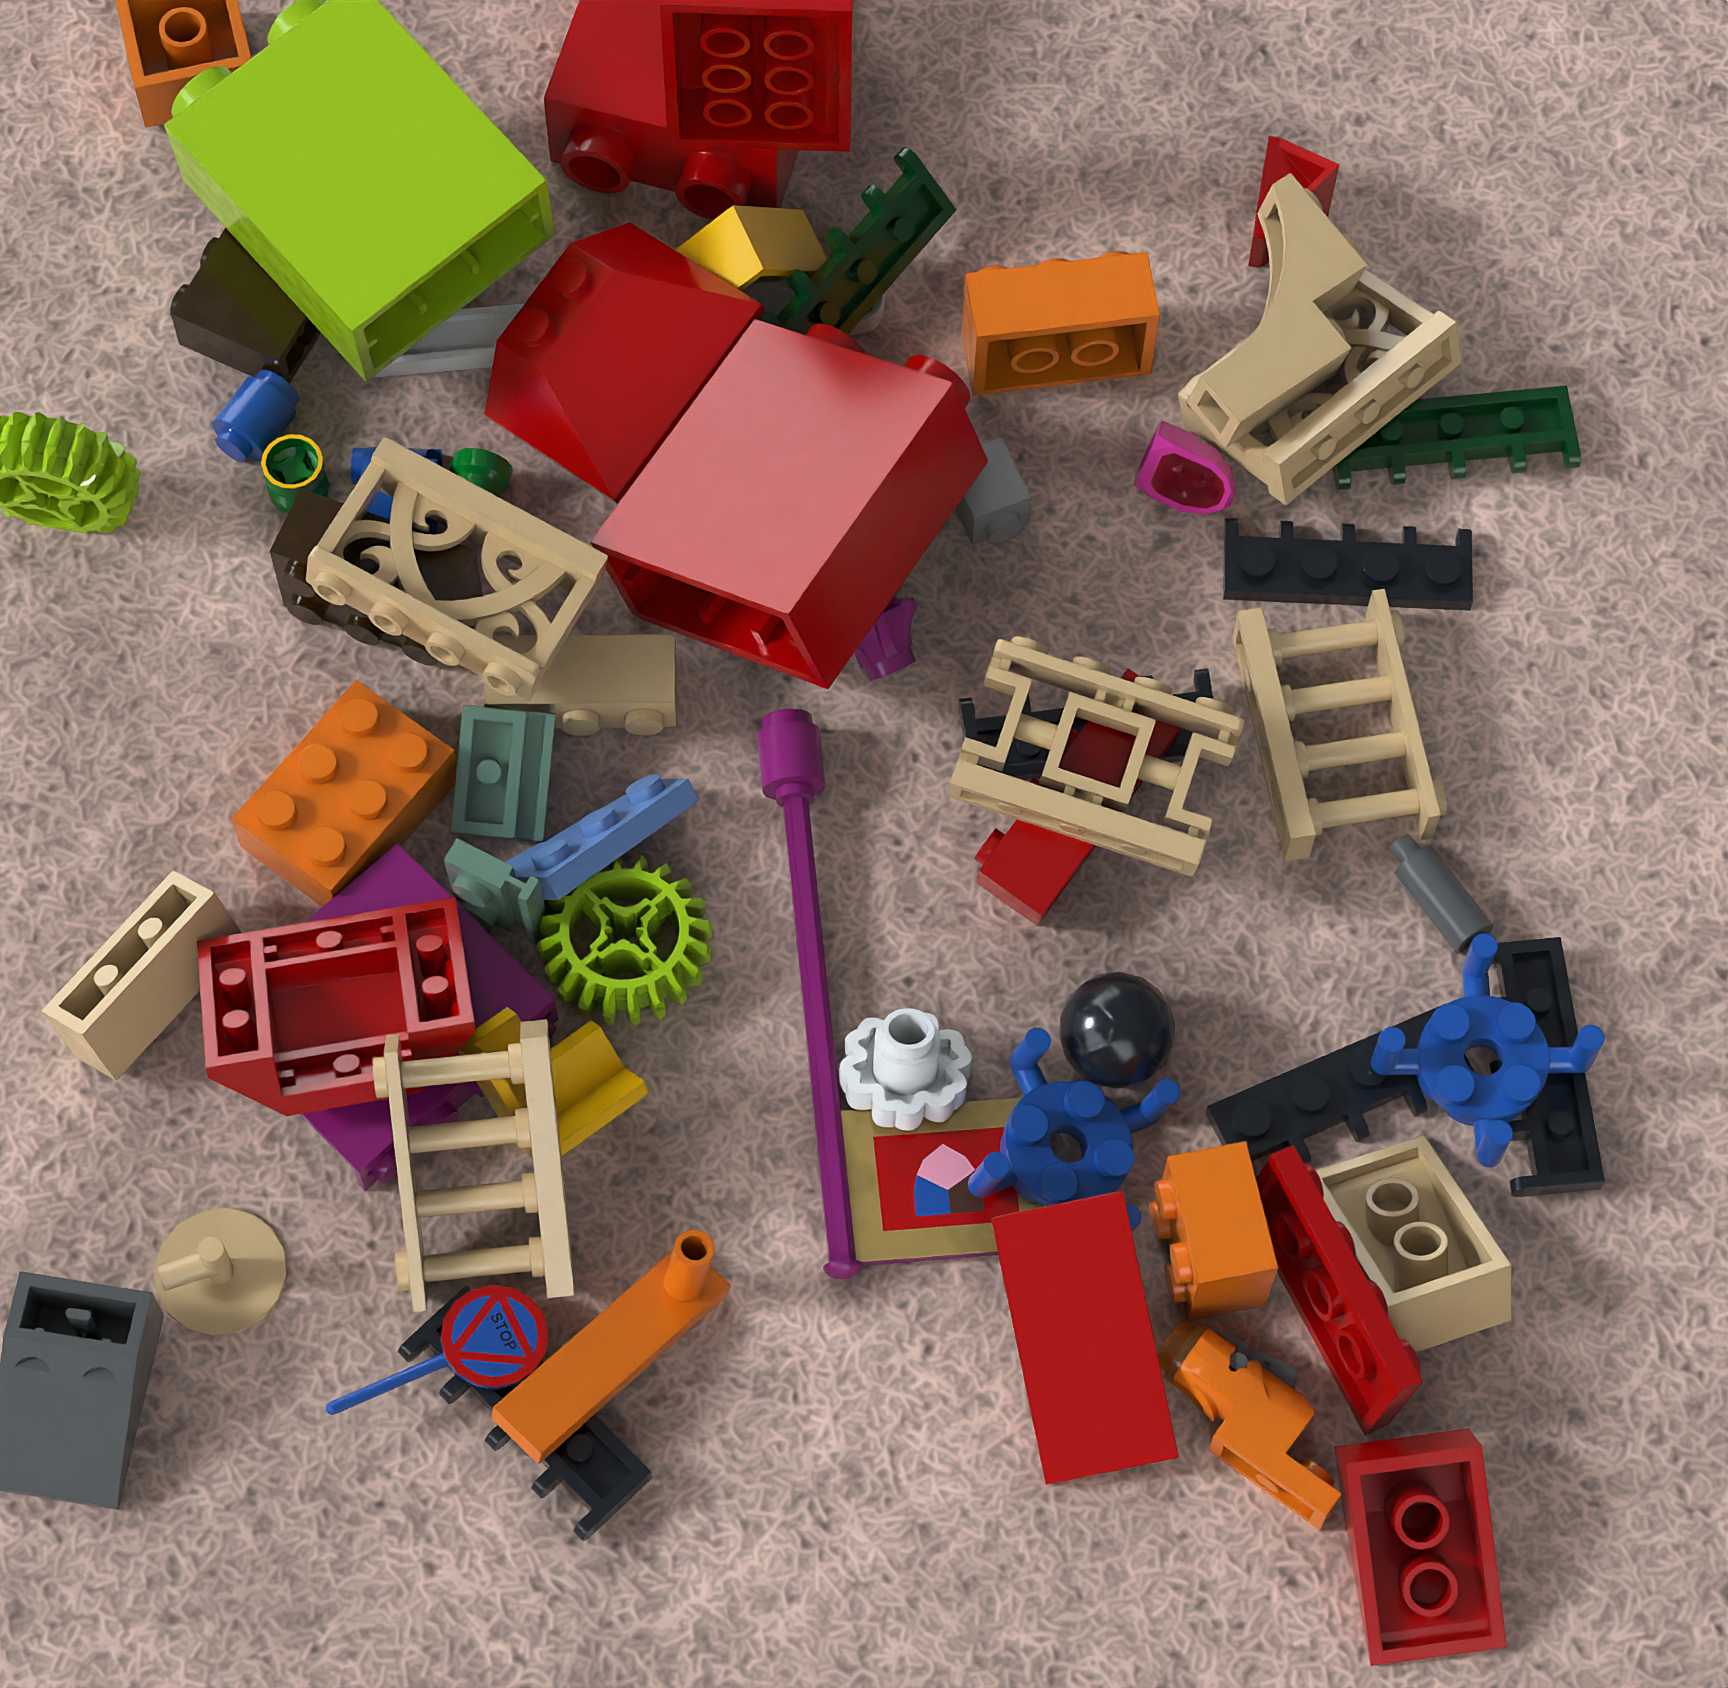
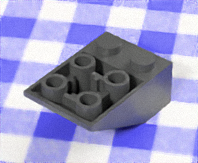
[0,1271,164,1510]

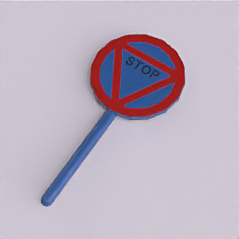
[326,1285,549,1415]

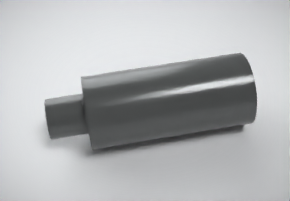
[1389,834,1493,954]

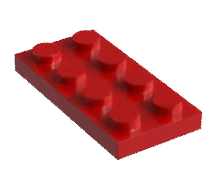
[1256,1145,1423,1436]

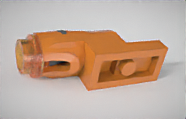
[1158,1319,1342,1530]

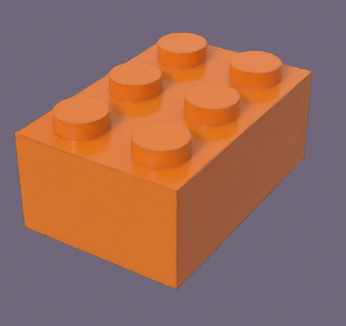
[961,251,1160,396]
[231,680,457,907]

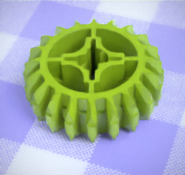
[0,412,141,534]
[538,854,713,1027]

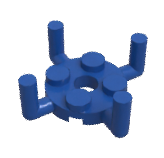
[1371,933,1605,1168]
[968,1028,1181,1232]

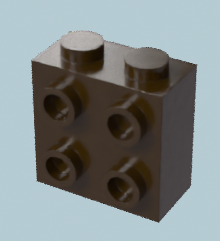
[170,227,321,383]

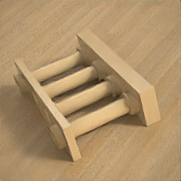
[1232,589,1447,862]
[373,1019,574,1312]

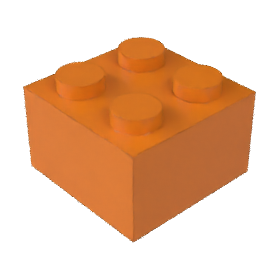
[115,0,251,128]
[1149,1141,1278,1321]

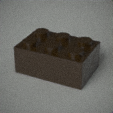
[270,488,483,666]

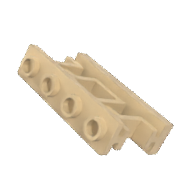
[947,636,1245,877]

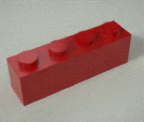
[974,668,1182,926]

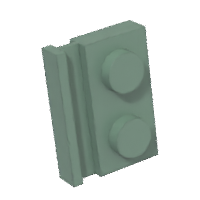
[451,705,556,841]
[444,838,547,945]

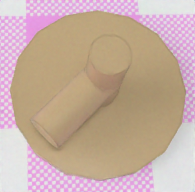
[154,1208,287,1336]

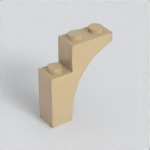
[1187,173,1367,448]

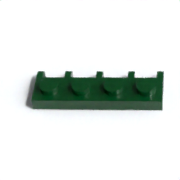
[758,147,956,335]
[1333,385,1581,490]

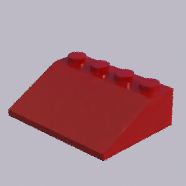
[660,0,853,152]

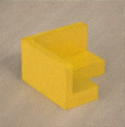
[675,205,827,291]
[458,1007,650,1159]

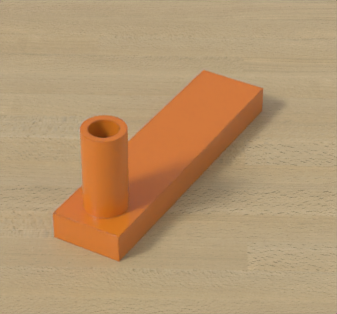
[491,1230,731,1464]

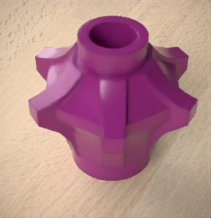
[852,597,917,681]

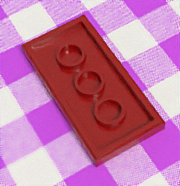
[991,1191,1179,1485]

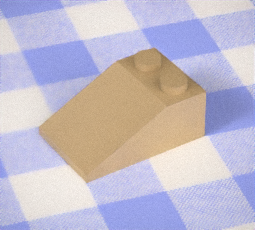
[1316,1135,1512,1353]

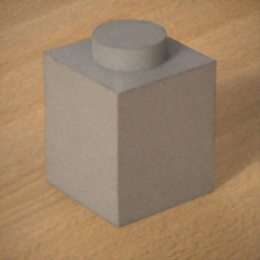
[955,437,1031,545]

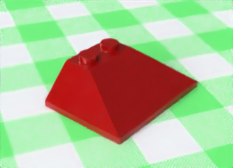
[484,222,766,504]
[197,897,476,1116]

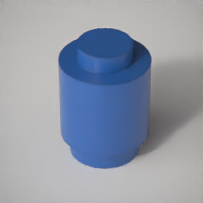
[212,369,300,462]

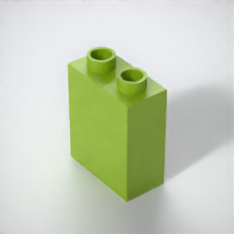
[164,0,555,382]

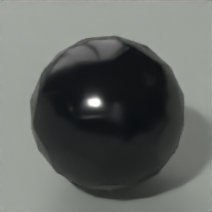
[1059,972,1175,1089]

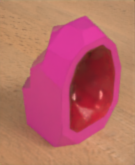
[1133,420,1237,514]

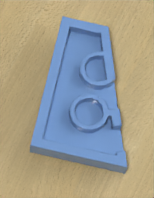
[505,774,699,900]

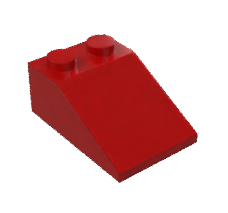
[1334,1428,1507,1666]

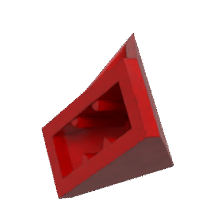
[1248,136,1340,268]

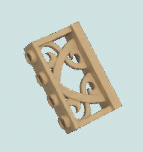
[1178,269,1461,505]
[306,436,609,701]

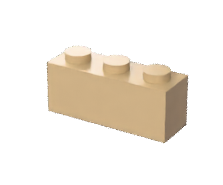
[484,634,677,736]
[41,870,242,1081]

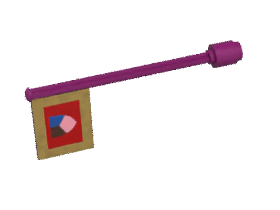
[757,709,1045,1279]

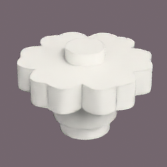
[839,1008,972,1131]

